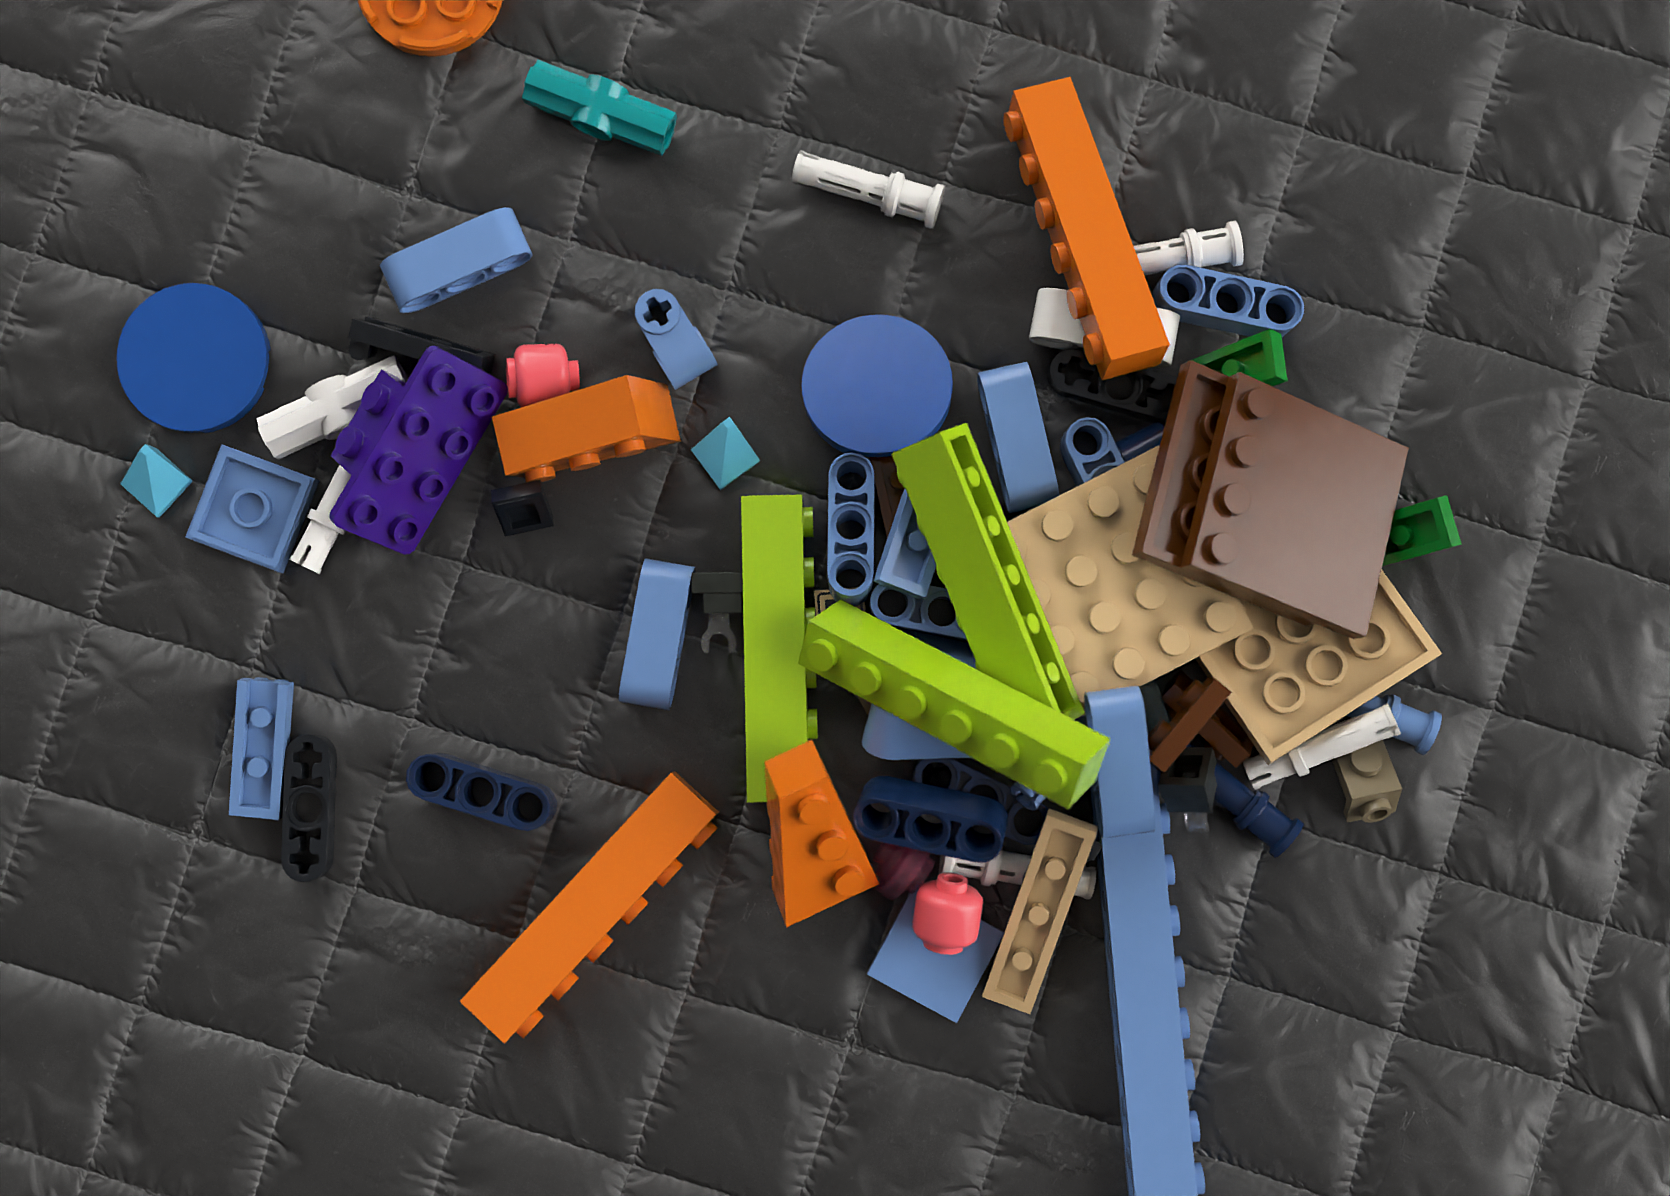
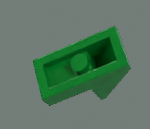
[1187,329,1288,387]
[1382,495,1461,566]

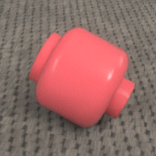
[506,344,580,407]
[912,873,983,955]

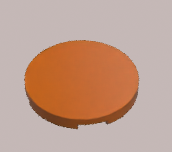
[358,0,503,57]

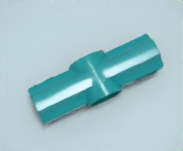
[522,59,677,156]

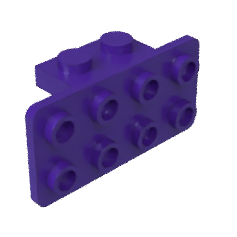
[329,346,508,555]

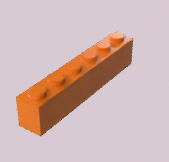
[1004,77,1170,380]
[459,771,719,1044]

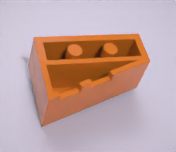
[492,375,681,483]
[764,740,879,928]

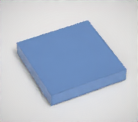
[185,444,319,573]
[867,883,1004,1023]

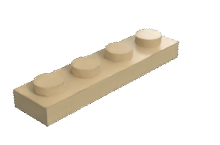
[982,809,1098,1014]

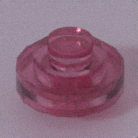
[873,842,935,901]

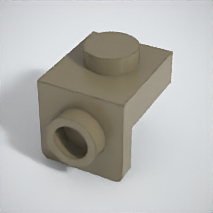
[1331,740,1402,823]

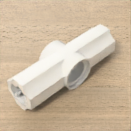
[256,355,409,459]

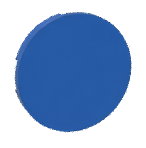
[117,283,271,433]
[802,315,953,457]

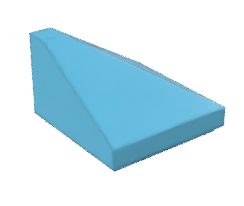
[691,417,760,490]
[121,444,193,518]

